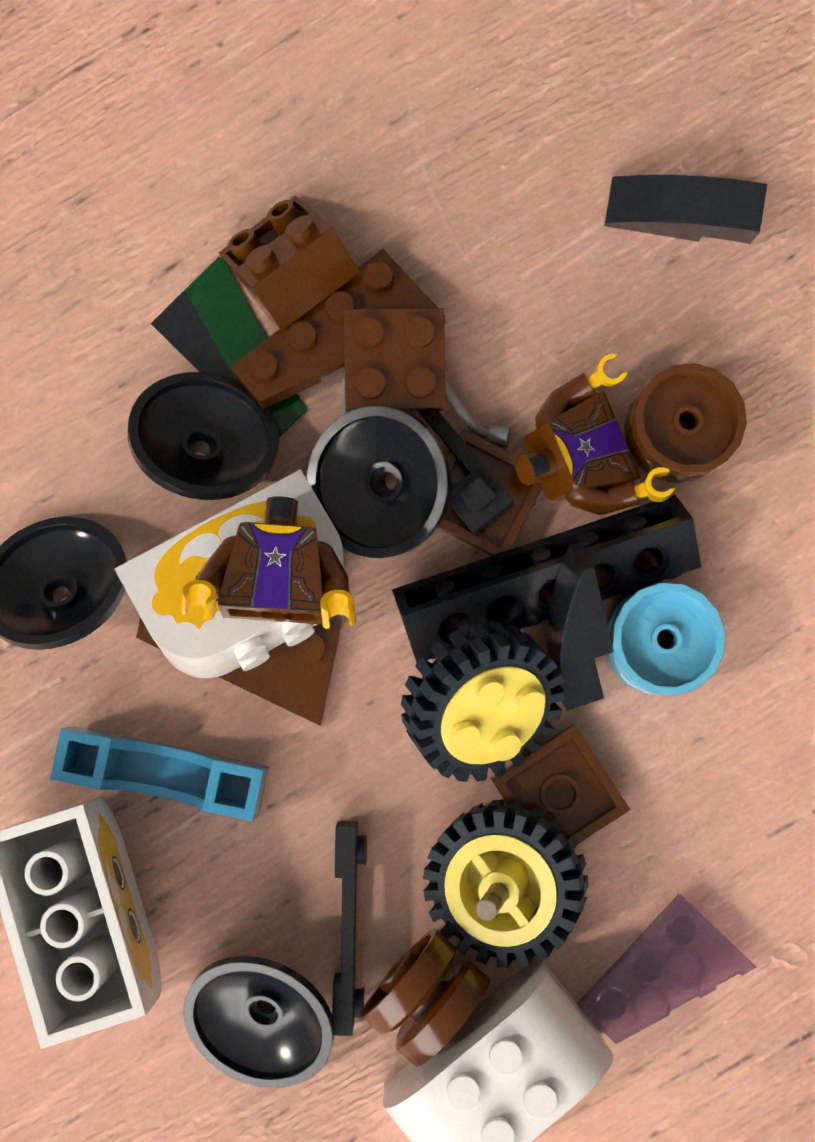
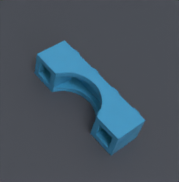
[50,726,269,821]

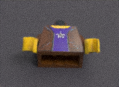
[515,353,675,515]
[181,496,356,629]

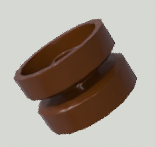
[624,363,747,483]
[361,928,491,1067]

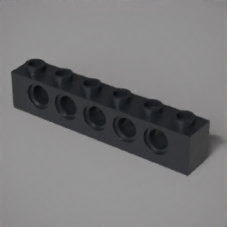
[392,494,702,663]

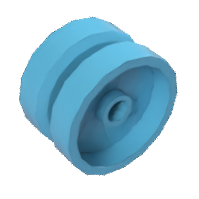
[606,583,725,695]

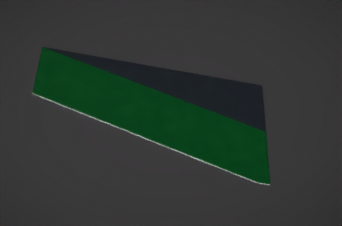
[151,257,307,438]

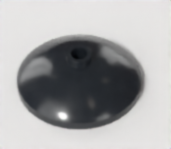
[127,372,279,500]
[307,406,451,558]
[0,517,127,650]
[183,956,335,1088]

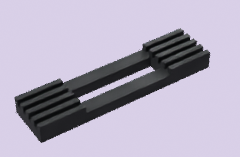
[405,411,515,537]
[332,821,367,1036]

